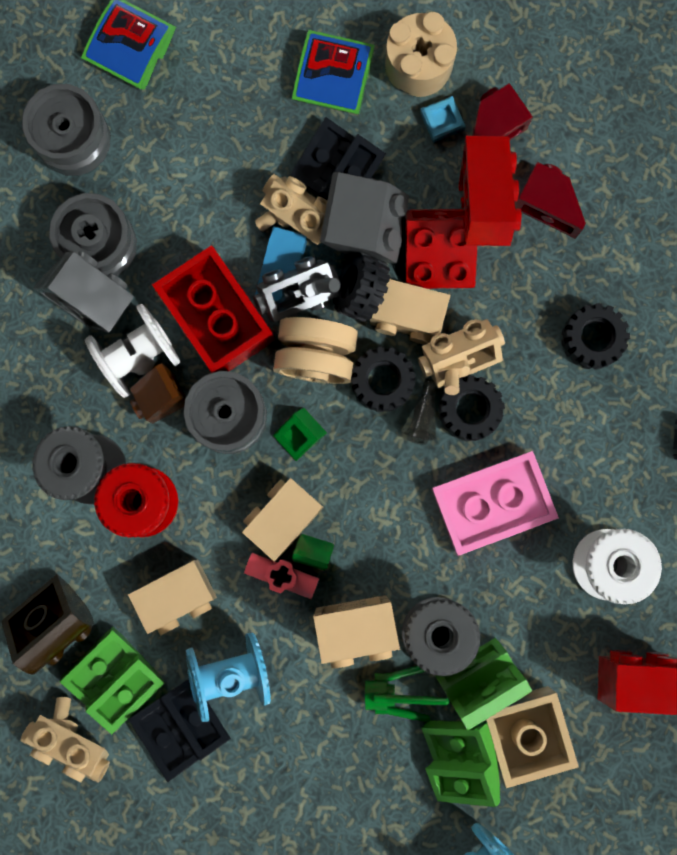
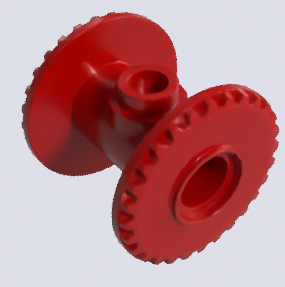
[94,463,179,538]

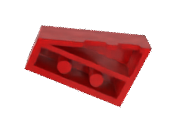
[458,136,522,246]

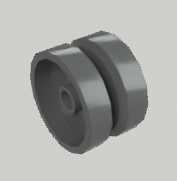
[22,84,111,176]
[49,193,137,277]
[184,371,268,454]

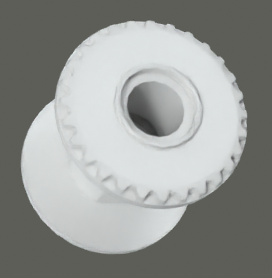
[85,304,180,398]
[572,529,662,604]

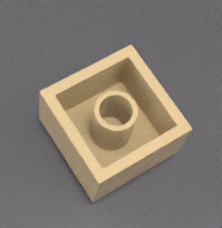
[483,686,579,788]

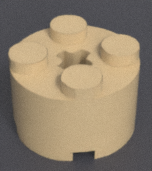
[385,12,457,97]

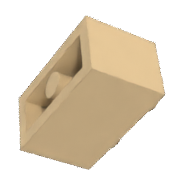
[370,279,451,345]
[242,478,324,562]
[128,560,217,636]

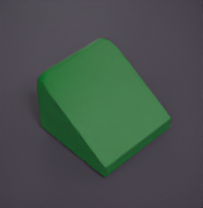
[272,408,327,461]
[292,534,334,571]

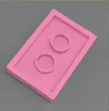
[431,451,559,556]

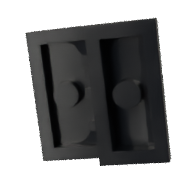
[288,117,386,201]
[128,679,231,782]

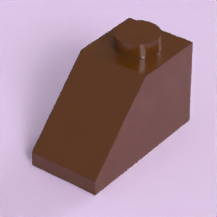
[130,363,186,424]

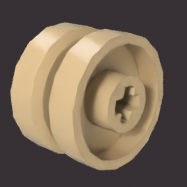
[273,317,358,384]

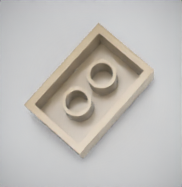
[313,595,400,668]

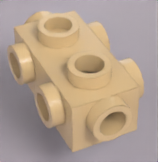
[255,174,327,245]
[418,319,505,395]
[20,697,110,783]

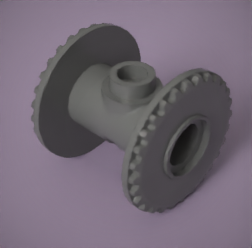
[32,426,126,505]
[402,597,480,676]

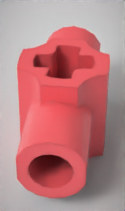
[244,553,319,599]

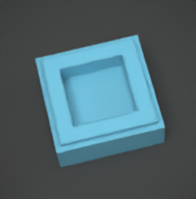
[420,96,466,143]

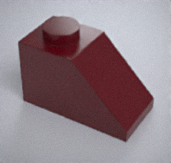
[472,83,533,140]
[515,162,586,239]

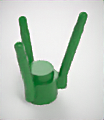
[365,666,449,722]

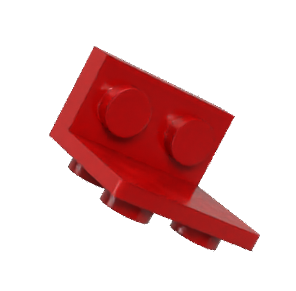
[404,209,477,289]

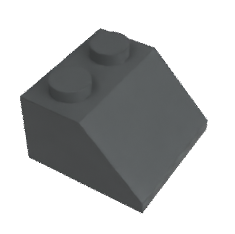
[320,172,409,263]
[33,251,134,332]

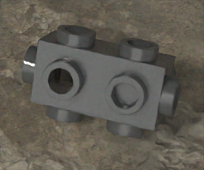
[253,256,340,324]

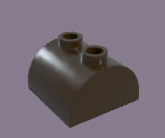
[1,574,94,675]

